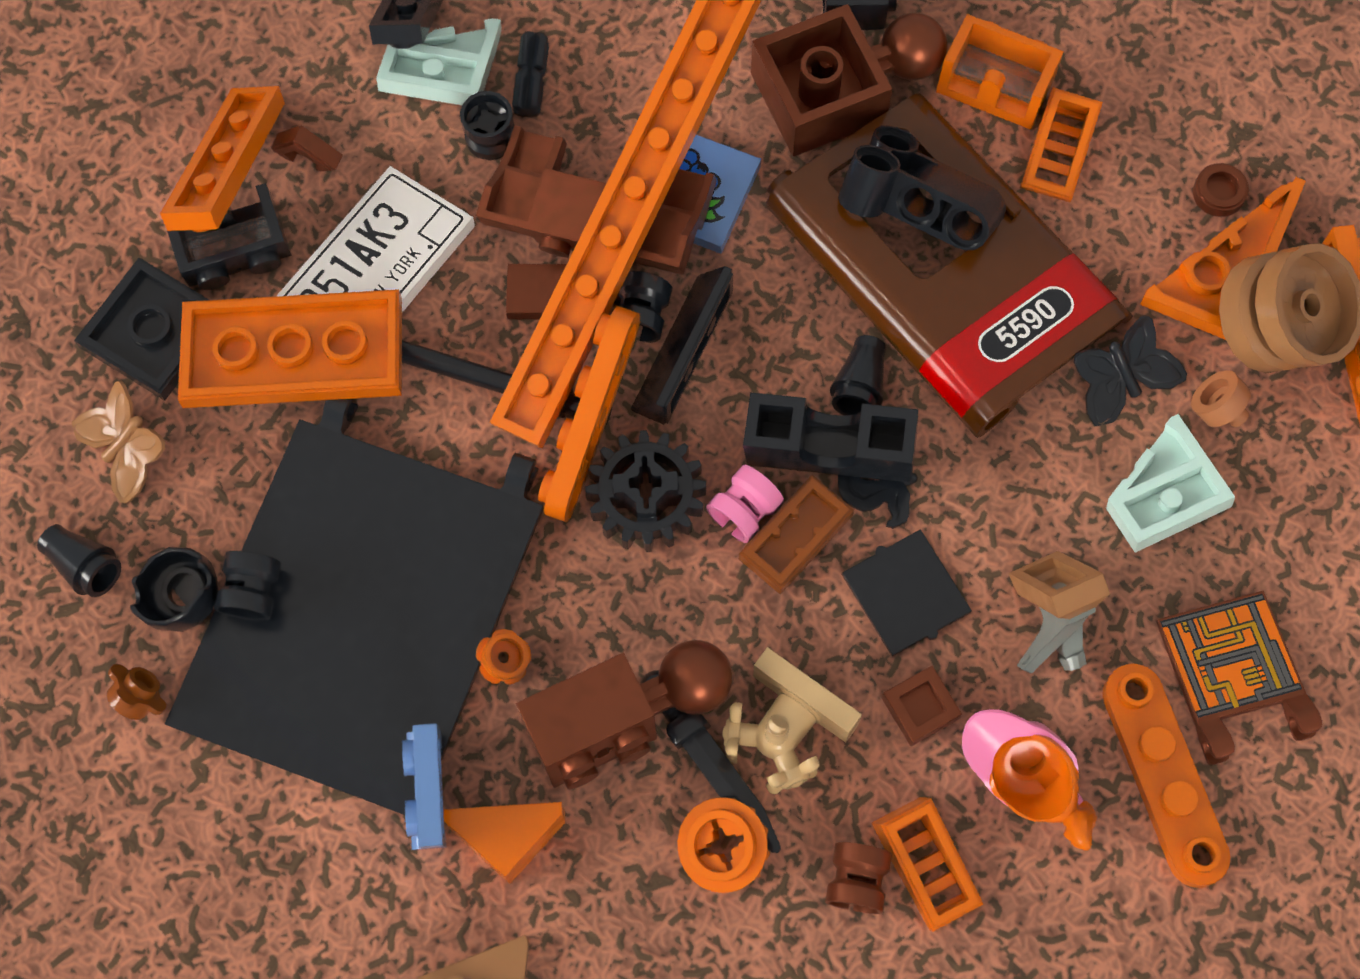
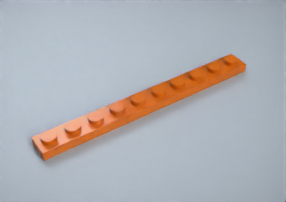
[489,0,761,449]

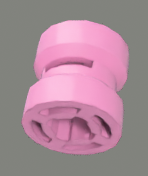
[706,465,784,543]

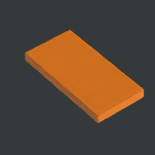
[178,289,402,408]

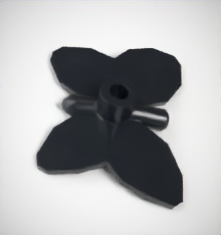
[1073,315,1187,427]

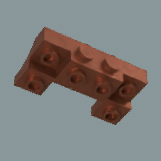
[476,125,717,275]

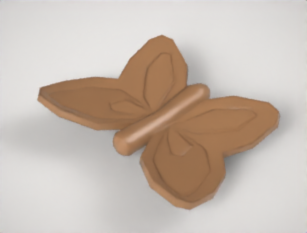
[71,380,165,504]

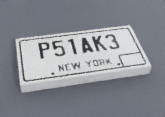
[277,166,475,312]

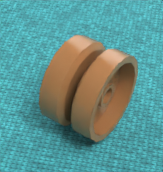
[1219,243,1360,373]

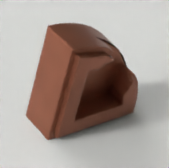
[270,125,343,171]

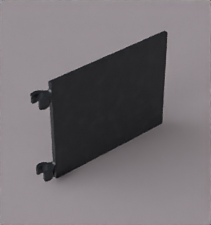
[165,399,544,815]

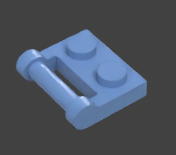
[402,724,447,850]

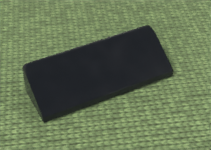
[631,266,733,425]

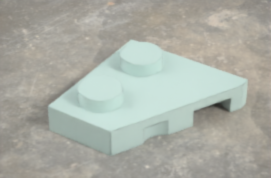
[376,18,502,105]
[1106,414,1235,553]

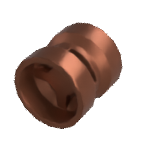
[825,842,892,915]

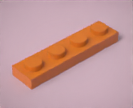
[160,86,285,232]

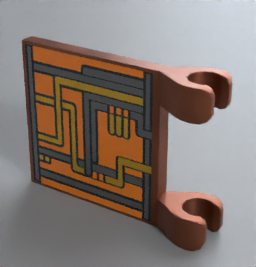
[1156,590,1323,765]

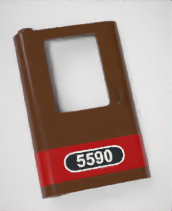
[766,93,1133,438]

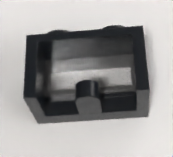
[167,183,291,290]

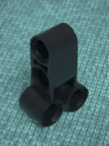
[838,125,1006,250]

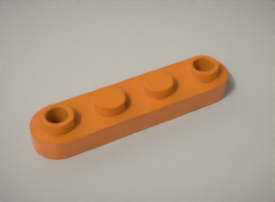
[538,306,640,522]
[1103,664,1230,888]

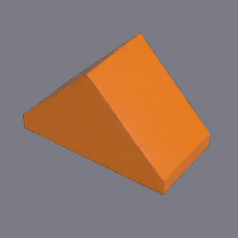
[444,802,566,884]

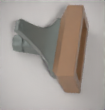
[1009,551,1110,674]

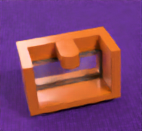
[936,14,1064,130]

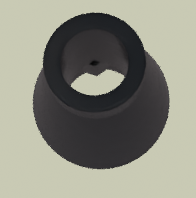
[830,335,886,415]
[37,524,122,597]

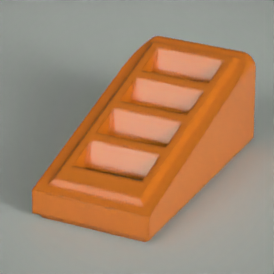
[1020,87,1103,202]
[872,797,984,932]

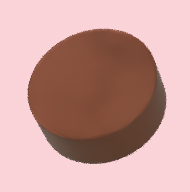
[1193,163,1249,217]

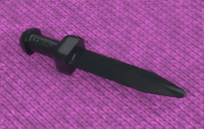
[641,670,781,854]

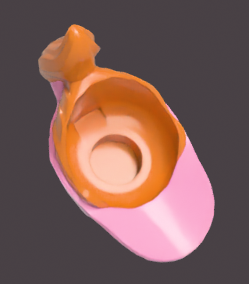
[962,709,1098,851]

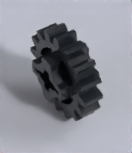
[585,430,706,552]

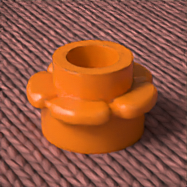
[476,629,531,685]

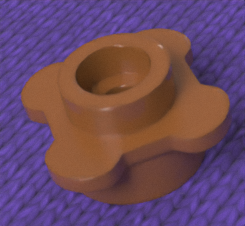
[107,664,167,720]

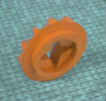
[677,798,770,893]

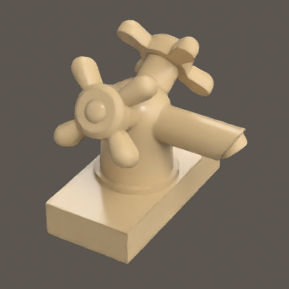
[722,647,862,794]

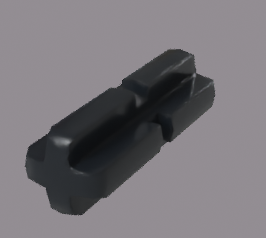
[512,31,549,117]

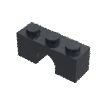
[743,392,918,483]

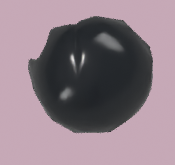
[130,547,218,632]

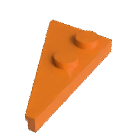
[1140,177,1306,340]

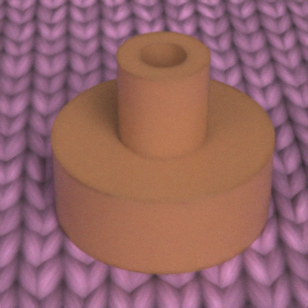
[1191,370,1251,427]

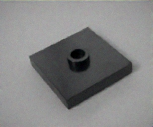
[74,257,209,401]

